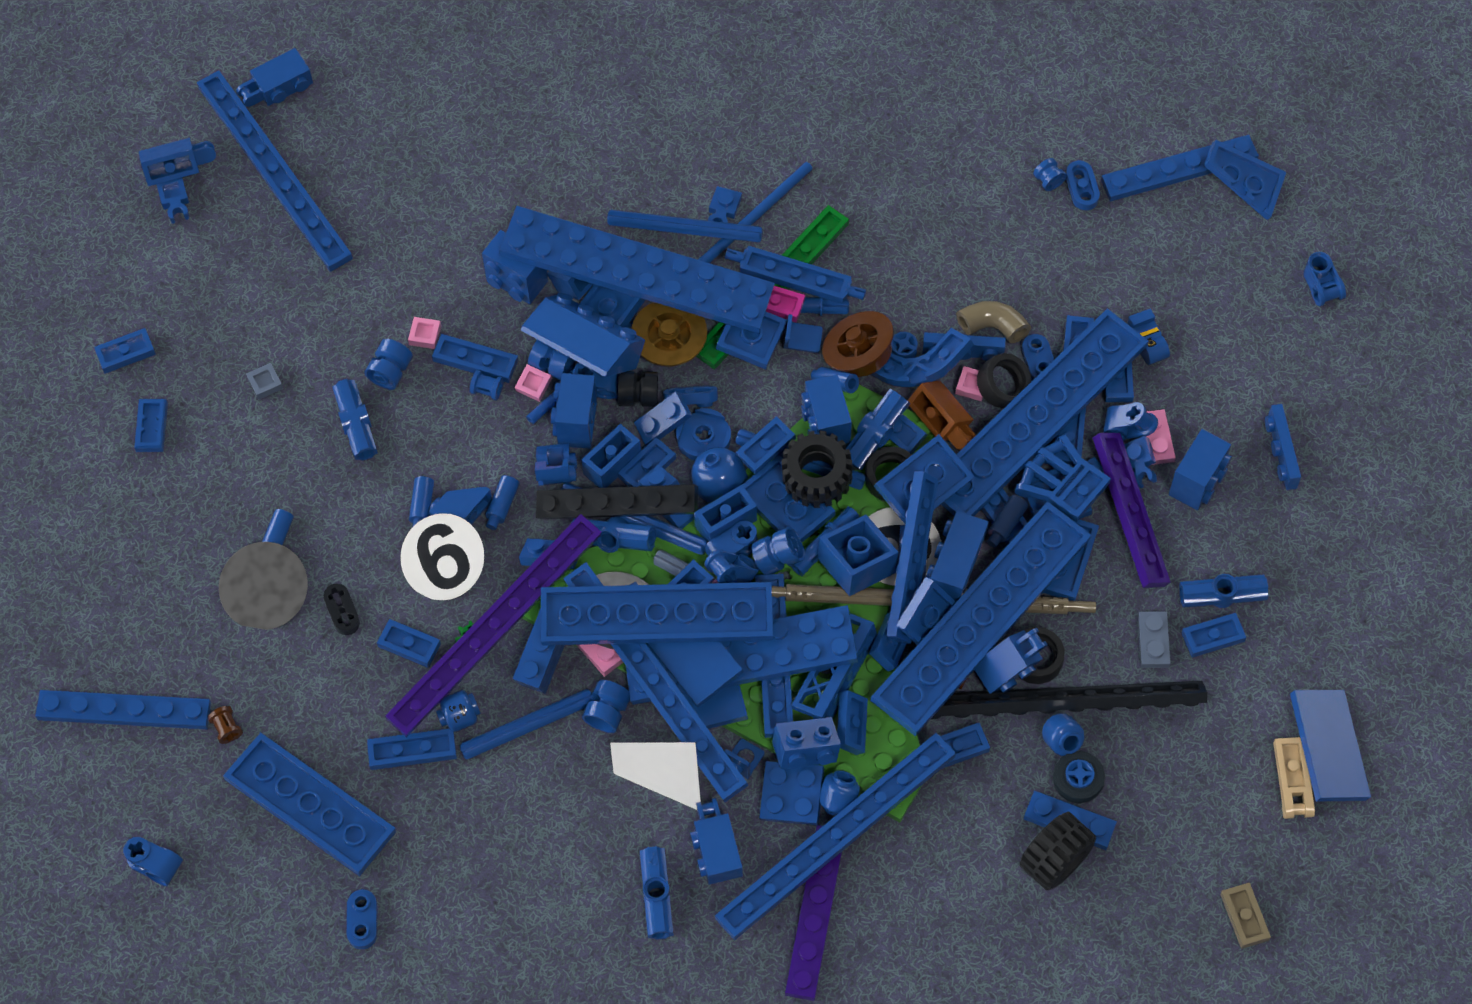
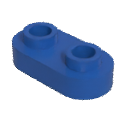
[1066,160,1100,210]
[1022,334,1054,381]
[663,386,718,407]
[346,889,378,949]

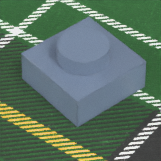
[246,363,283,400]

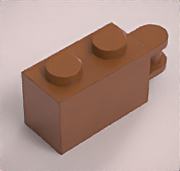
[908,381,976,450]

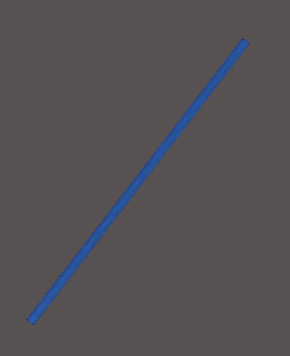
[526,162,813,424]

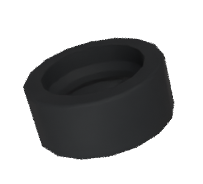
[977,353,1031,408]
[865,446,912,501]
[1019,627,1065,684]

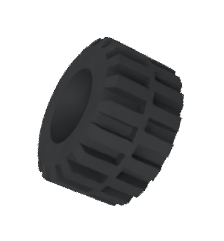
[782,430,852,508]
[1019,812,1096,891]

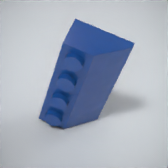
[521,293,645,377]

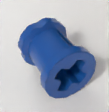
[470,370,504,401]

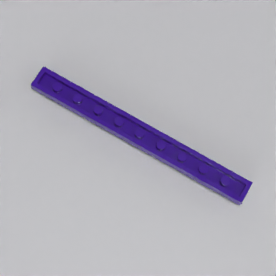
[385,514,602,738]

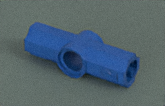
[332,379,378,461]
[846,389,910,470]
[571,517,657,553]
[1179,574,1268,608]
[640,846,674,940]

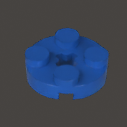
[676,408,731,461]

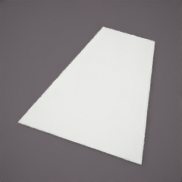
[610,742,701,810]

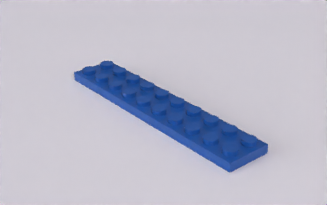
[499,206,775,334]
[941,308,1149,516]
[870,501,1091,736]

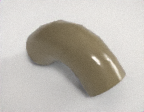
[956,301,1031,343]

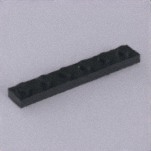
[536,484,698,519]

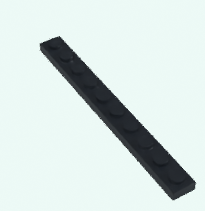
[931,681,1207,719]

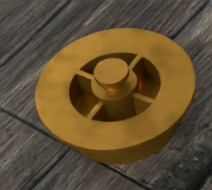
[632,302,707,367]

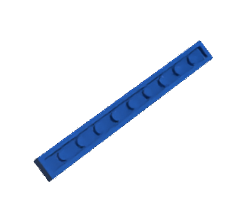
[197,70,353,272]
[563,562,749,802]
[715,733,956,941]

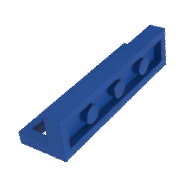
[791,614,877,719]

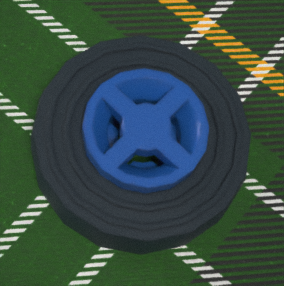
[1053,751,1106,804]

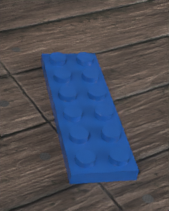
[223,732,396,877]

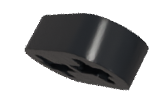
[323,583,360,635]

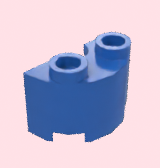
[535,443,577,486]

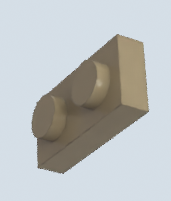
[1220,882,1271,949]

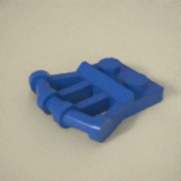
[1015,434,1111,522]

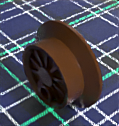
[822,311,894,377]

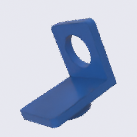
[783,314,823,353]
[724,739,765,779]

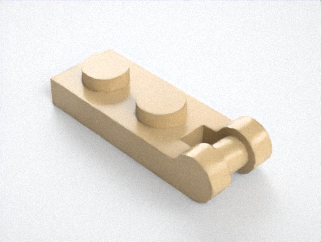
[1273,737,1315,819]

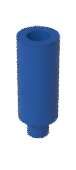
[811,367,859,393]
[485,475,520,530]
[409,476,434,527]
[262,509,294,545]

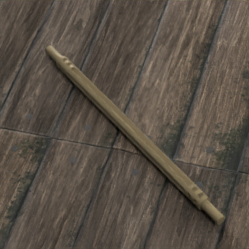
[771,584,1096,615]

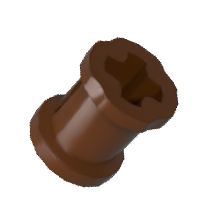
[208,706,243,744]

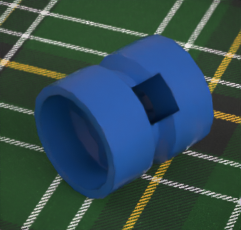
[364,339,413,390]
[528,340,576,380]
[752,527,805,575]
[582,680,630,733]

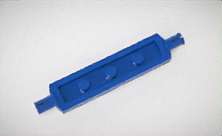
[725,246,867,304]

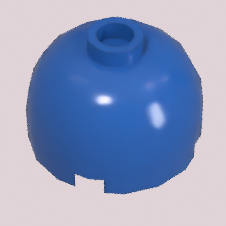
[691,447,748,503]

